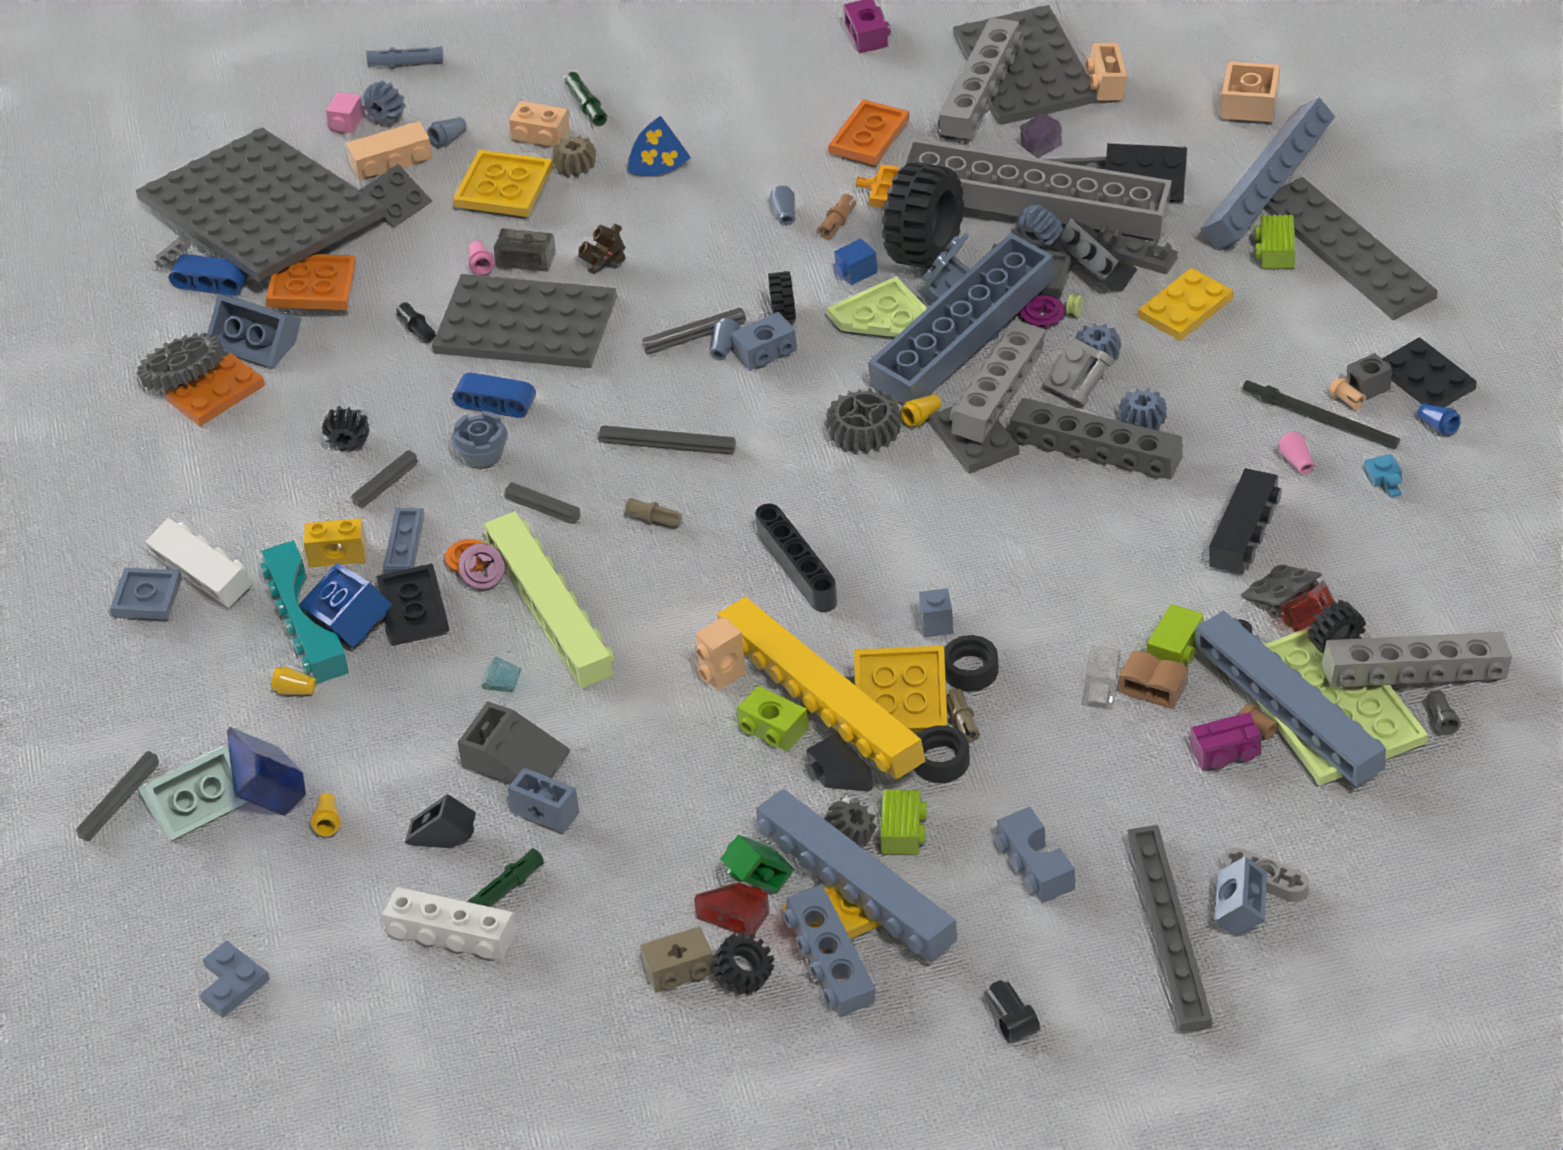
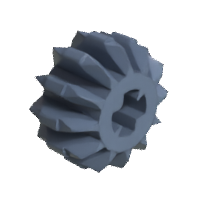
[361,80,406,125]
[1016,204,1063,249]
[1075,323,1121,367]
[1119,388,1167,430]

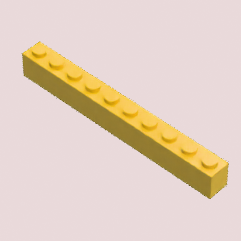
[717,596,925,780]

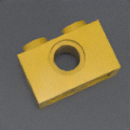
[304,518,367,568]

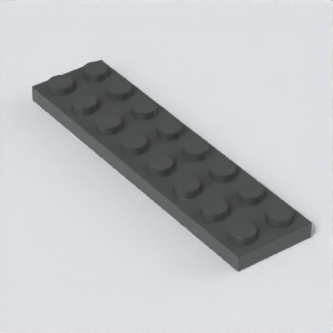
[1263,177,1438,320]

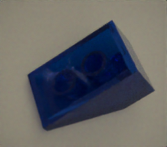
[227,727,306,816]

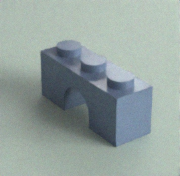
[995,806,1075,903]

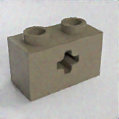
[640,926,715,993]

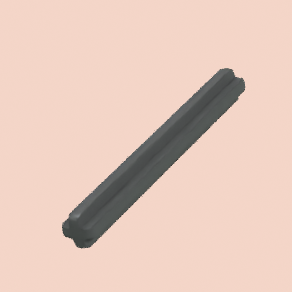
[599,425,736,454]

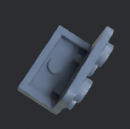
[920,232,970,302]

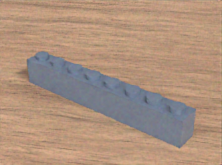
[1200,97,1335,250]
[1196,610,1386,787]
[756,788,957,962]

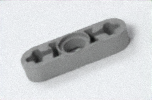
[1223,848,1309,902]

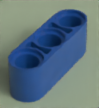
[168,254,249,296]
[452,373,536,418]

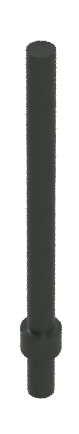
[1243,380,1400,449]

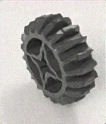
[826,388,902,453]

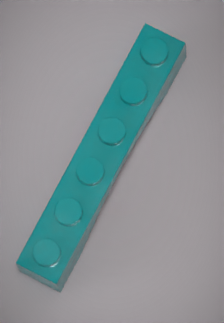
[259,540,349,684]

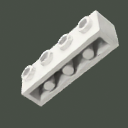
[145,518,252,609]
[382,887,516,961]

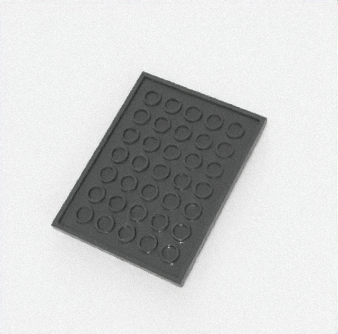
[136,127,387,282]

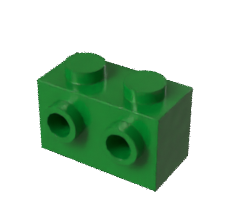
[720,834,795,894]

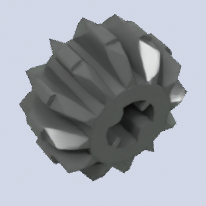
[823,796,877,847]

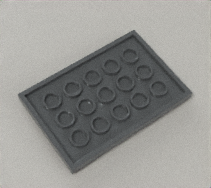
[953,5,1098,125]
[432,274,617,368]

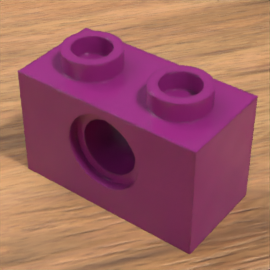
[843,0,891,54]

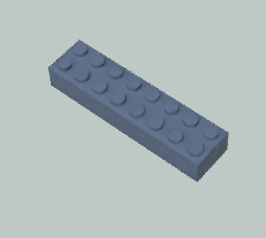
[868,233,1055,404]

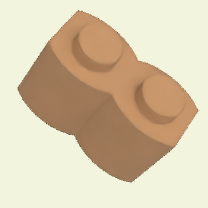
[1118,651,1188,708]

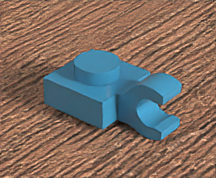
[1364,454,1402,497]

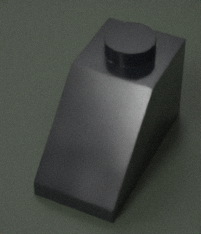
[806,733,873,792]
[405,794,476,849]

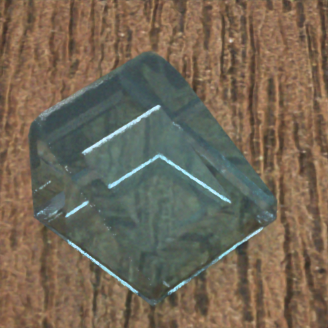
[480,656,521,692]

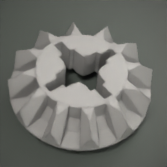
[154,237,191,267]

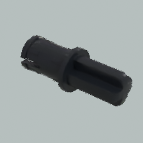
[396,302,436,343]

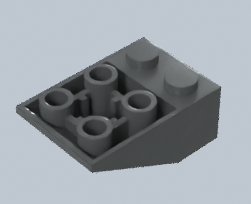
[457,701,570,783]

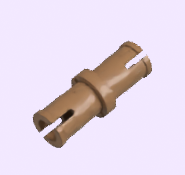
[817,194,856,240]

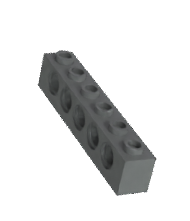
[1010,398,1183,480]

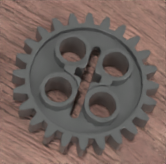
[137,332,224,391]

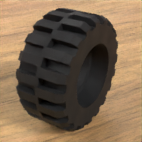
[882,162,964,269]

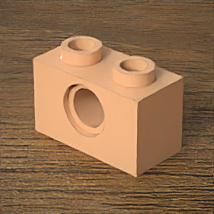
[695,616,746,690]

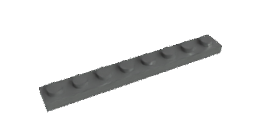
[1128,825,1212,1032]

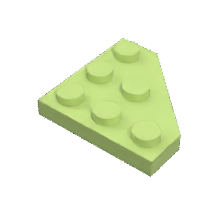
[827,276,927,337]

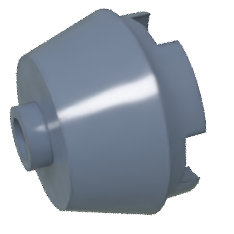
[452,411,508,467]

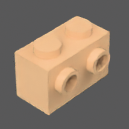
[1085,43,1128,101]
[509,101,570,147]

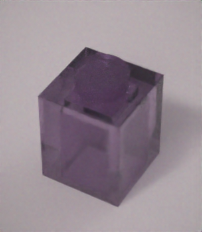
[1020,112,1062,158]

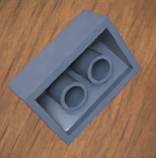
[207,294,302,368]

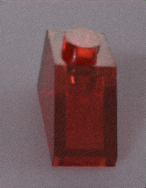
[1281,580,1335,632]
[694,883,770,938]

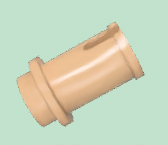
[1329,377,1366,410]

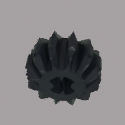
[321,406,370,451]

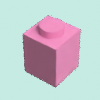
[326,92,364,134]

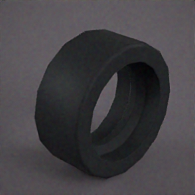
[944,635,999,691]
[914,725,970,783]

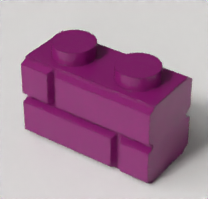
[1191,712,1262,770]

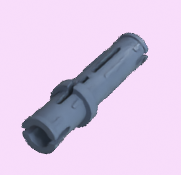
[366,46,444,68]

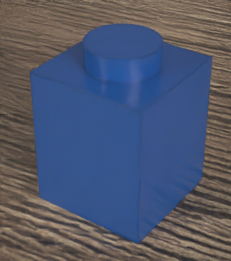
[834,238,878,285]

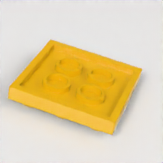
[453,150,553,217]
[854,645,948,733]

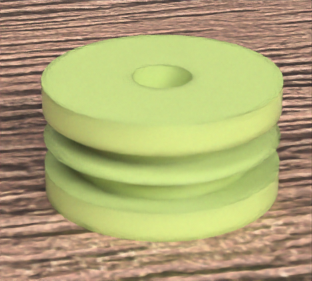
[1066,293,1084,317]

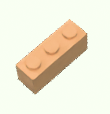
[346,121,433,181]

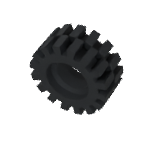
[768,271,796,321]
[1307,600,1366,654]
[712,932,774,995]

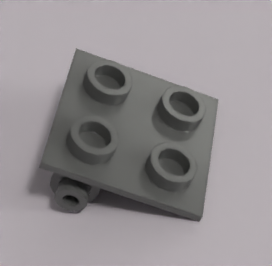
[359,164,432,228]
[1241,564,1322,619]

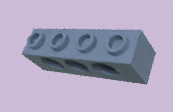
[783,884,876,1017]

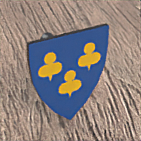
[628,115,692,176]

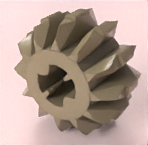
[552,135,596,177]

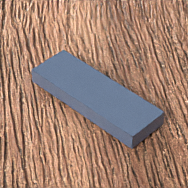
[383,508,425,574]

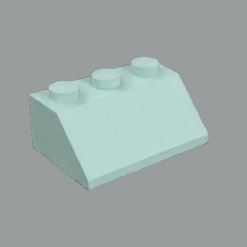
[138,746,252,841]

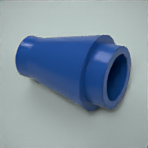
[1417,403,1461,435]

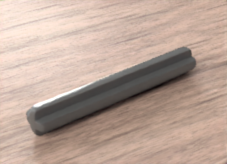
[642,307,746,353]
[76,751,159,841]

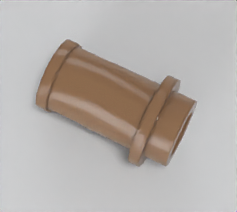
[1239,704,1278,739]

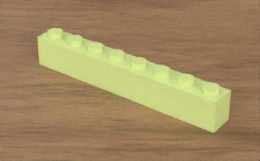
[484,511,615,689]

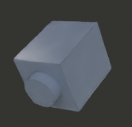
[919,588,954,638]

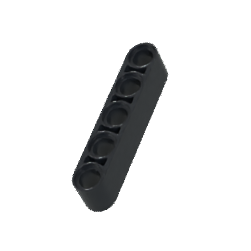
[755,503,837,612]

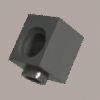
[1347,353,1393,402]

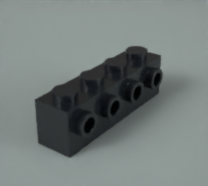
[1209,468,1282,574]

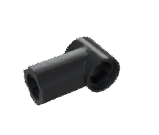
[984,980,1040,1043]

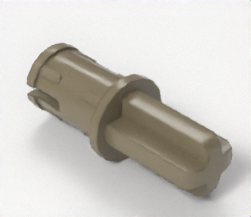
[625,498,682,527]
[946,688,980,743]

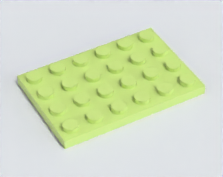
[1255,627,1428,786]

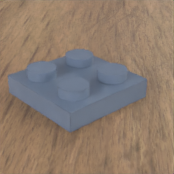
[110,568,182,620]

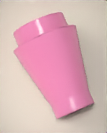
[468,240,495,275]
[1279,431,1315,474]

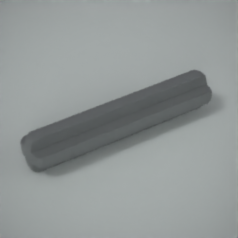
[351,450,418,508]
[505,482,581,523]

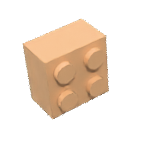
[1221,61,1280,122]

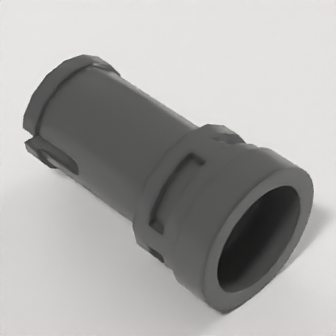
[1426,690,1461,735]

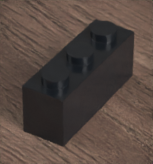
[1056,219,1138,291]

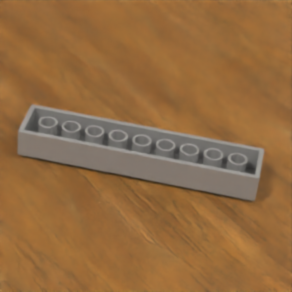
[898,138,1172,240]

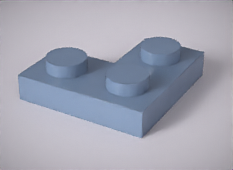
[200,940,270,1018]

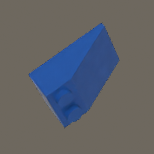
[298,563,392,648]

